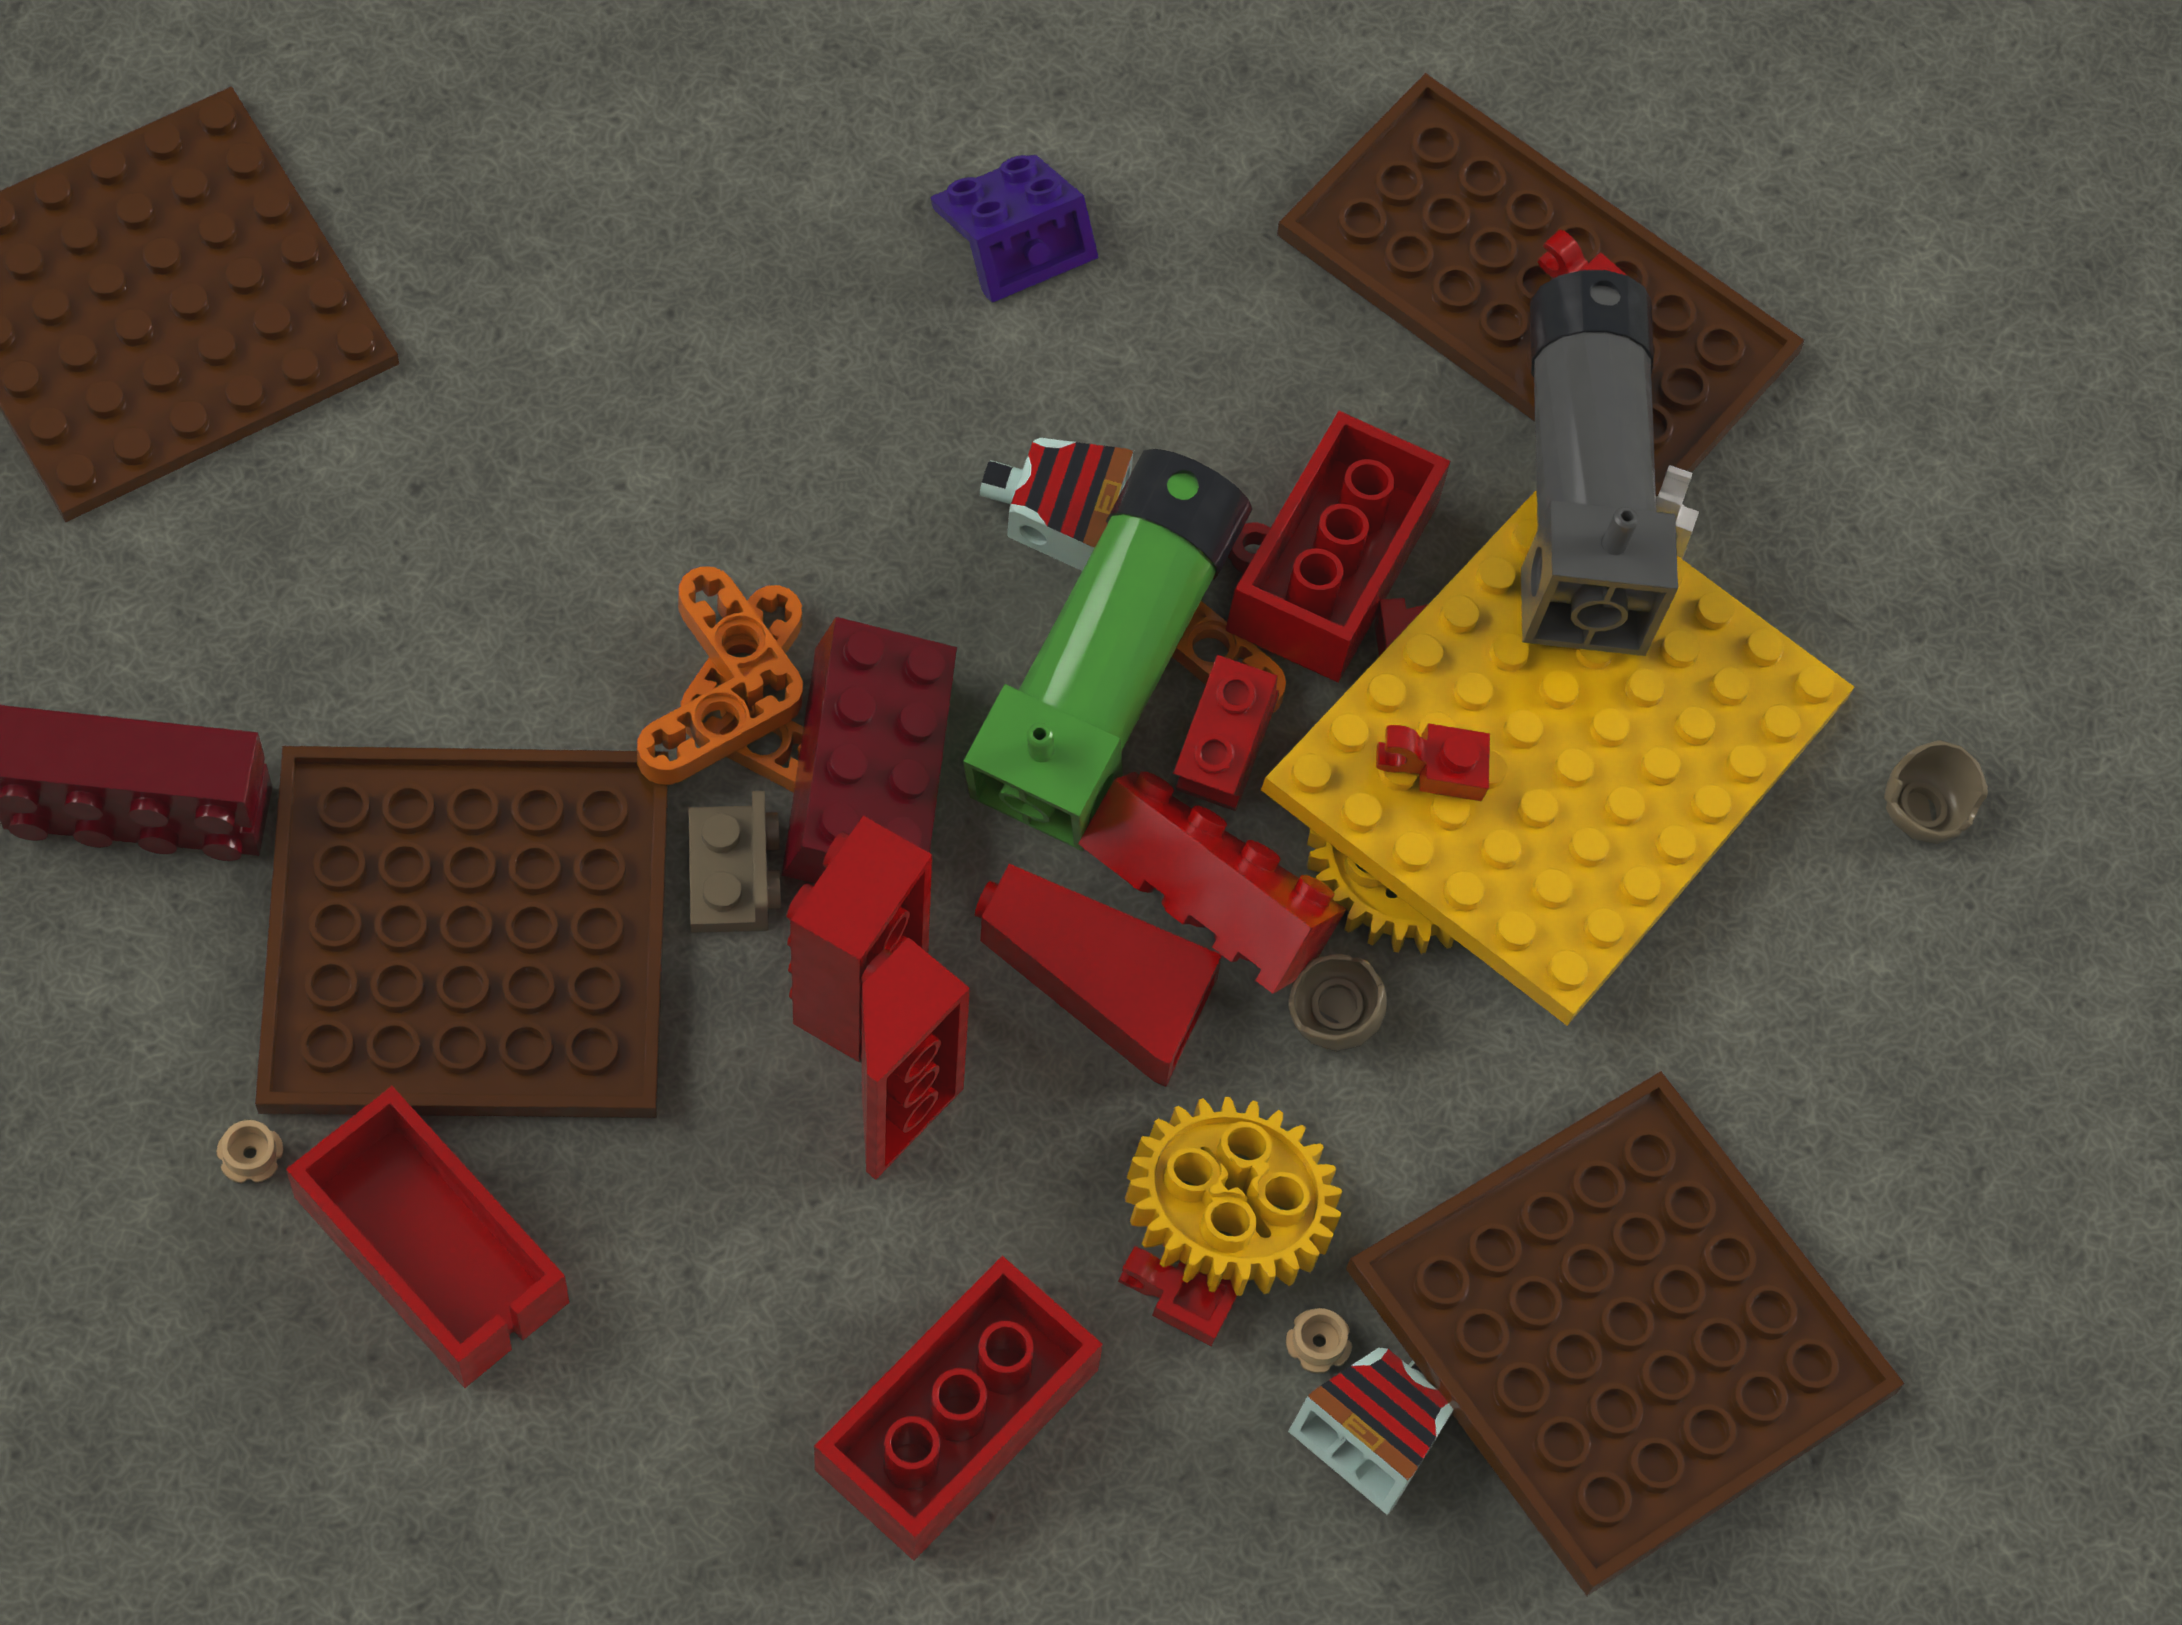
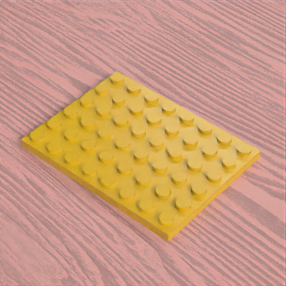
[1261,490,1855,1026]

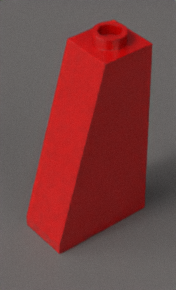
[975,864,1222,1087]

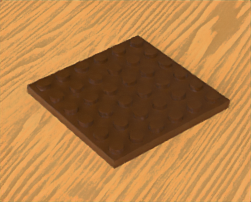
[0,86,399,523]
[255,746,669,1118]
[1346,1071,1905,1596]

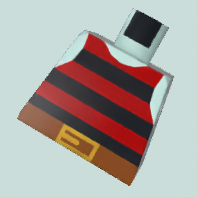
[980,438,1133,571]
[1288,1348,1453,1515]

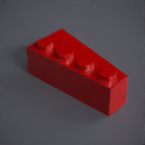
[1078,771,1347,994]

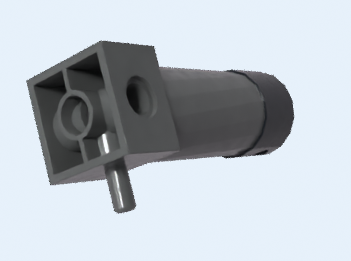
[1521,270,1678,656]

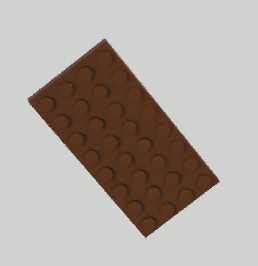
[1277,73,1805,496]

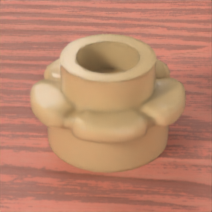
[217,1120,284,1183]
[1286,1308,1352,1373]

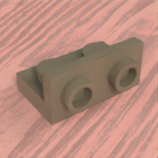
[688,791,781,933]

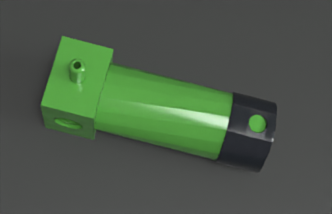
[963,448,1253,852]

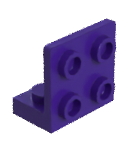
[931,155,1099,303]

